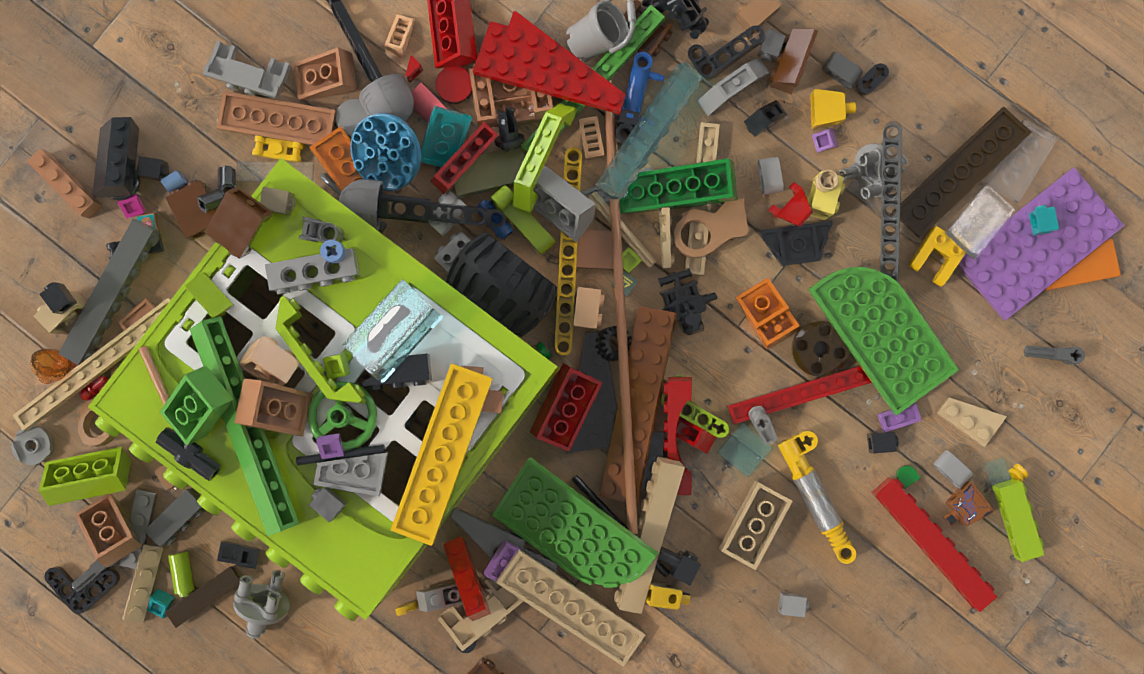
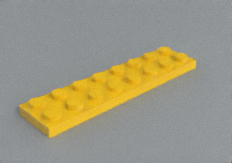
[391,363,493,546]

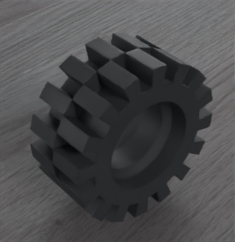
[595,325,632,361]

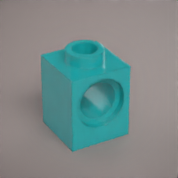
[1029,205,1059,236]

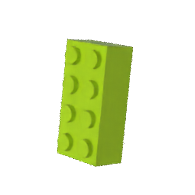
[38,447,131,506]

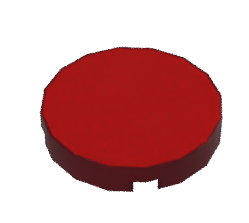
[435,66,472,104]

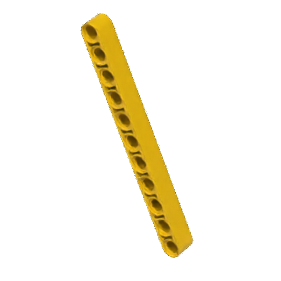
[555,147,582,356]

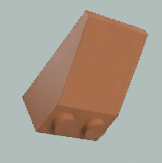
[293,47,357,100]
[234,379,312,437]

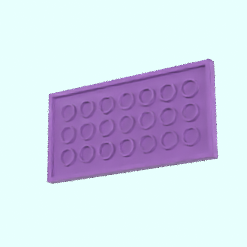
[957,167,1124,321]

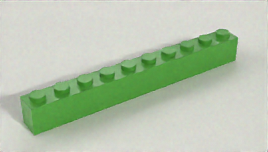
[190,316,299,536]

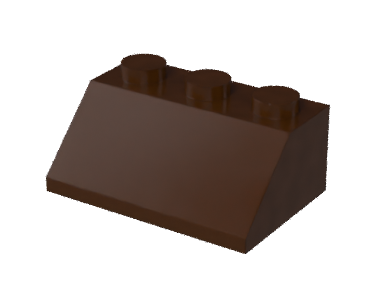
[769,29,818,94]

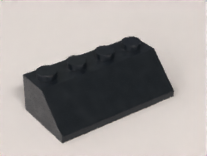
[92,117,139,198]

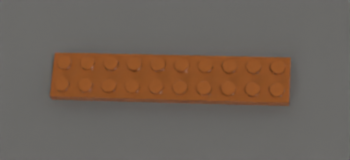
[600,306,677,505]

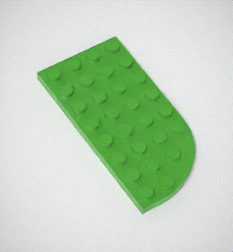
[807,267,959,415]
[492,457,658,588]

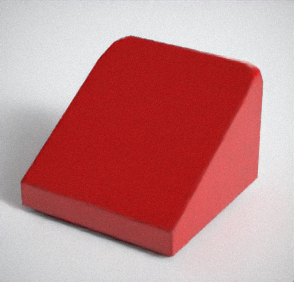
[405,55,423,82]

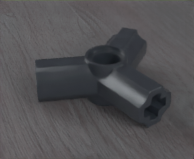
[197,165,236,213]

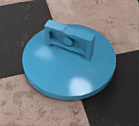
[351,113,421,191]

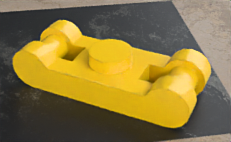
[252,136,304,163]

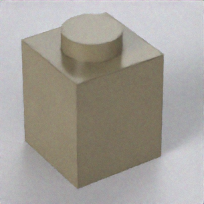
[260,187,296,216]

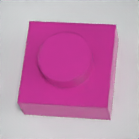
[117,193,146,219]

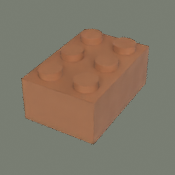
[74,494,142,568]

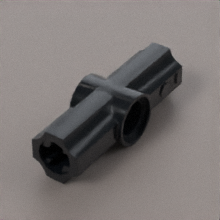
[155,427,222,481]

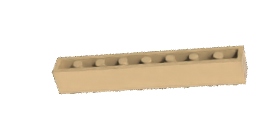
[614,457,685,614]

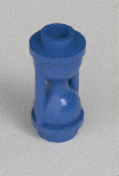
[476,199,513,240]

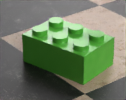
[160,365,234,446]

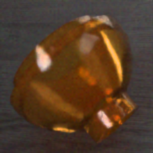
[30,349,72,384]

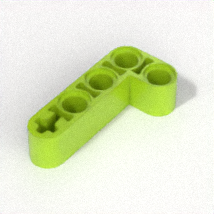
[490,185,556,255]
[660,375,729,438]

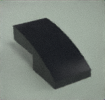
[217,541,260,569]

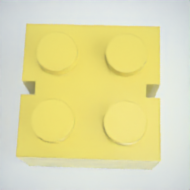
[808,171,845,220]

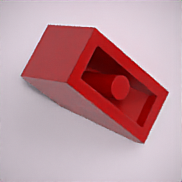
[676,417,717,454]

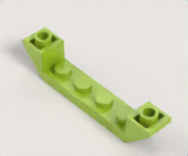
[513,104,577,213]
[275,295,367,404]

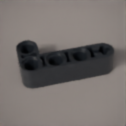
[688,25,765,79]

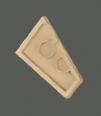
[659,207,674,270]
[936,397,1007,447]

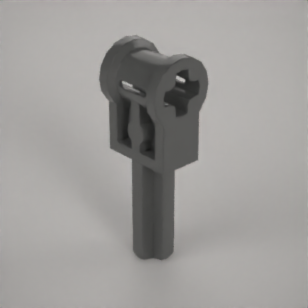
[1024,345,1085,365]
[72,559,121,592]

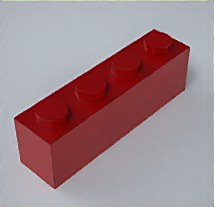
[430,122,498,194]
[443,537,491,621]

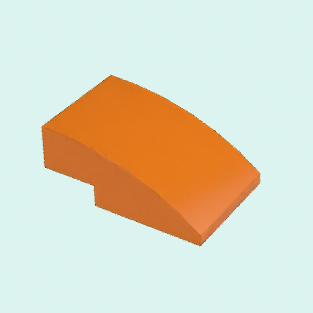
[735,278,800,350]

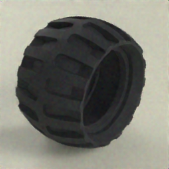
[446,232,558,338]

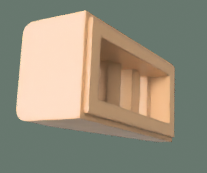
[384,14,415,58]
[579,116,604,159]

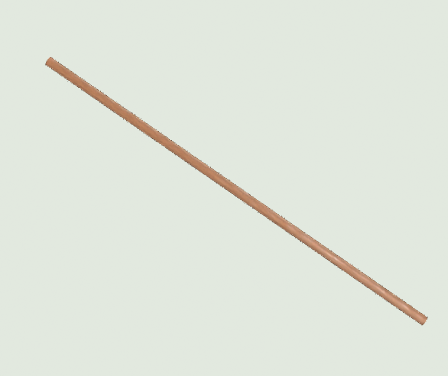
[605,78,638,534]

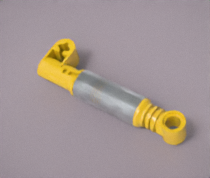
[777,430,856,564]

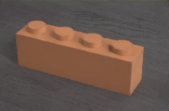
[27,148,103,219]

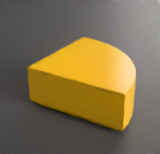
[395,601,418,616]

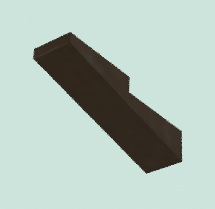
[165,566,240,628]

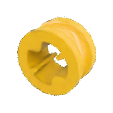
[1008,464,1028,482]

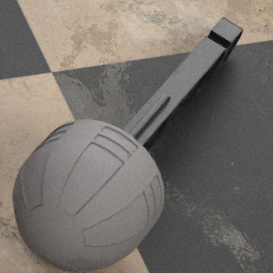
[326,0,414,121]
[339,179,506,231]

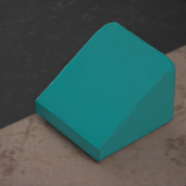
[147,589,174,619]

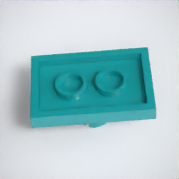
[420,105,472,167]

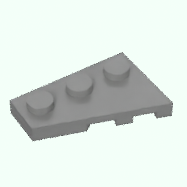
[313,452,388,496]

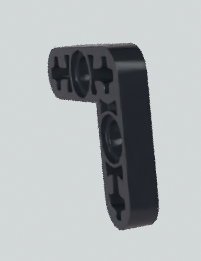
[44,566,120,614]

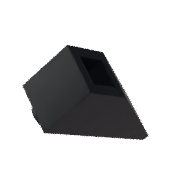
[363,353,432,390]

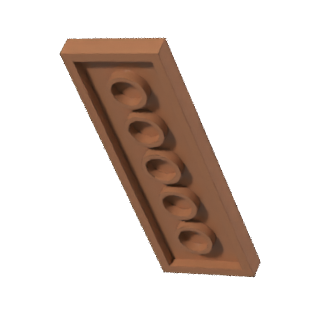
[216,91,336,146]

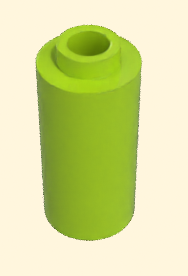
[168,551,195,597]

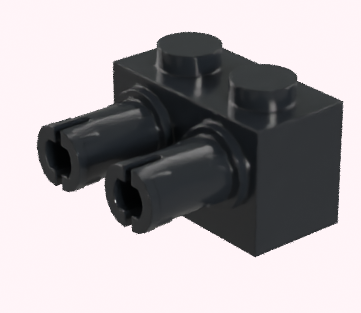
[658,546,701,586]

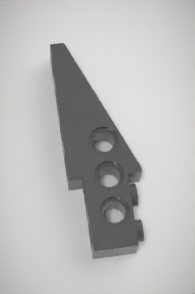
[451,508,558,572]

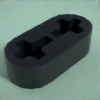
[856,63,889,95]

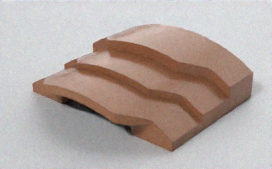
[469,68,553,127]

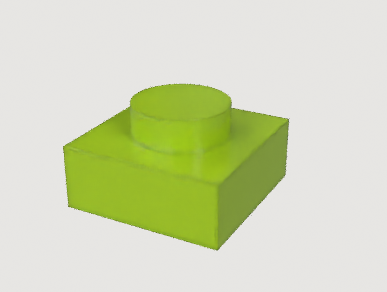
[622,247,642,274]
[323,353,351,379]

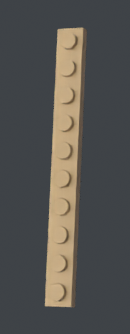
[13,297,171,431]

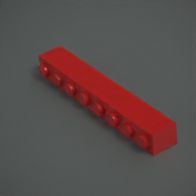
[871,477,997,612]

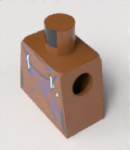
[943,481,995,526]

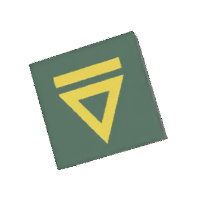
[612,271,638,297]

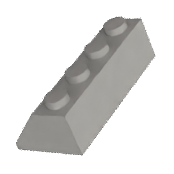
[533,165,596,242]

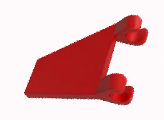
[768,182,813,227]

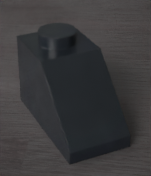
[744,100,787,137]

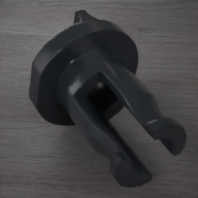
[494,107,525,152]

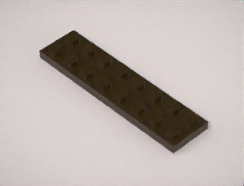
[892,106,1032,239]

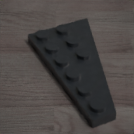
[566,331,617,454]

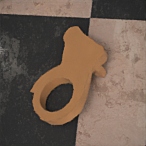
[674,190,749,258]
[78,363,121,447]

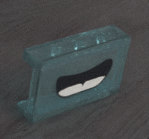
[342,279,443,383]

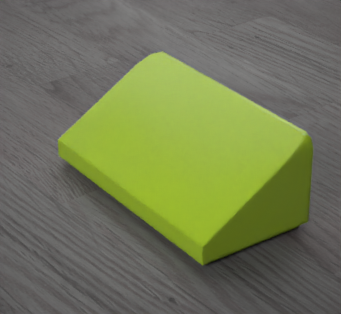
[184,272,234,318]

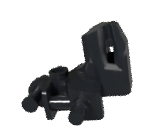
[642,0,709,39]
[658,268,718,336]

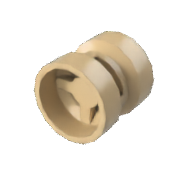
[815,170,839,193]

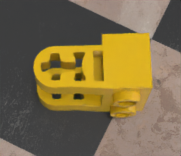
[908,226,969,287]

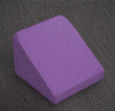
[812,128,839,153]

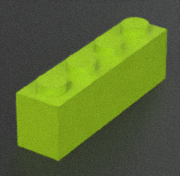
[992,478,1045,562]

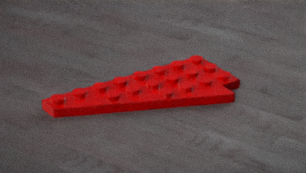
[473,11,626,115]

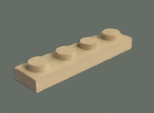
[122,543,163,623]

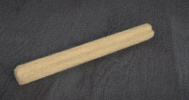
[588,191,656,268]

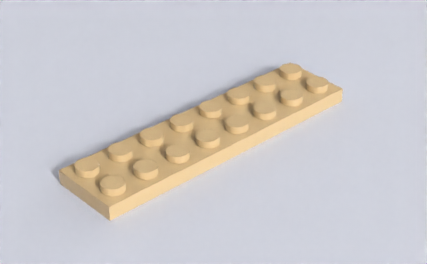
[496,549,645,667]

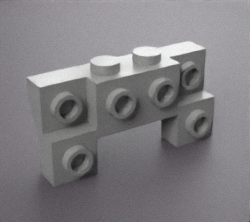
[203,40,292,100]

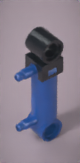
[616,52,665,146]

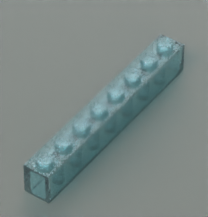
[596,62,703,199]

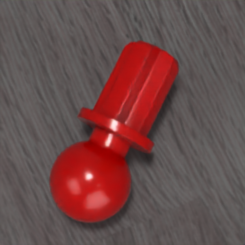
[79,375,109,401]

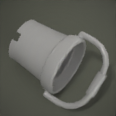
[566,0,636,61]

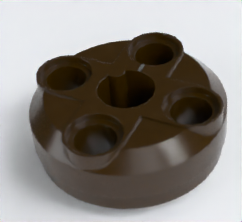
[791,321,849,377]

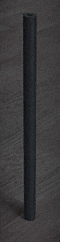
[572,475,670,577]

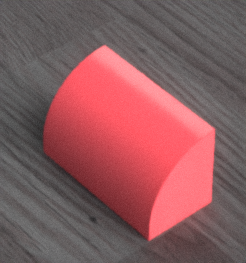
[412,82,447,124]

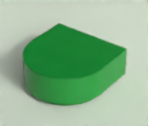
[535,342,552,360]
[896,465,921,489]

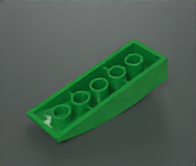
[618,158,738,214]

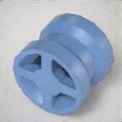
[320,240,346,263]

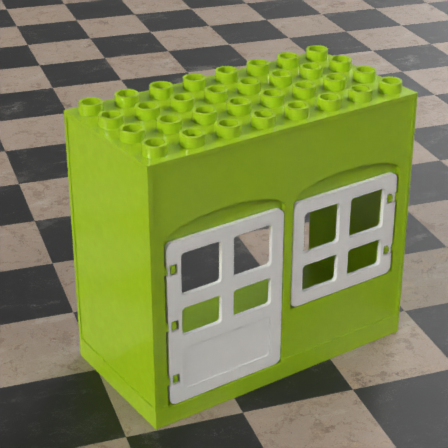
[88,158,559,621]

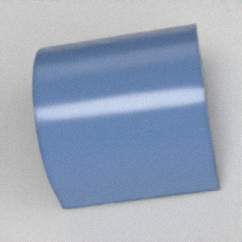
[161,171,188,193]

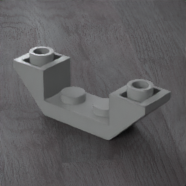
[697,58,770,116]

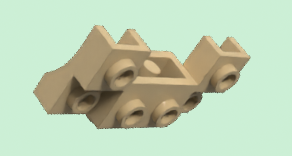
[437,577,524,651]

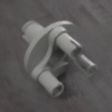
[838,143,908,200]
[233,570,290,639]

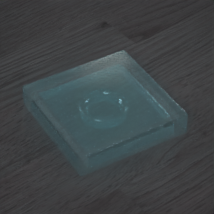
[718,423,772,477]

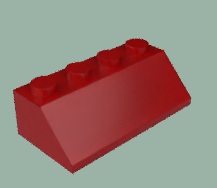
[427,0,477,69]
[530,363,603,452]

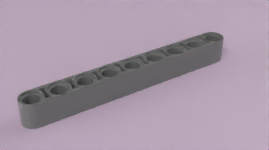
[880,121,902,283]

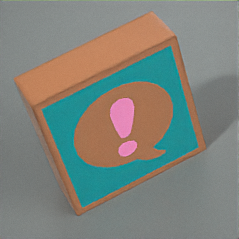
[135,213,159,231]

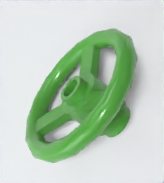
[307,381,377,451]

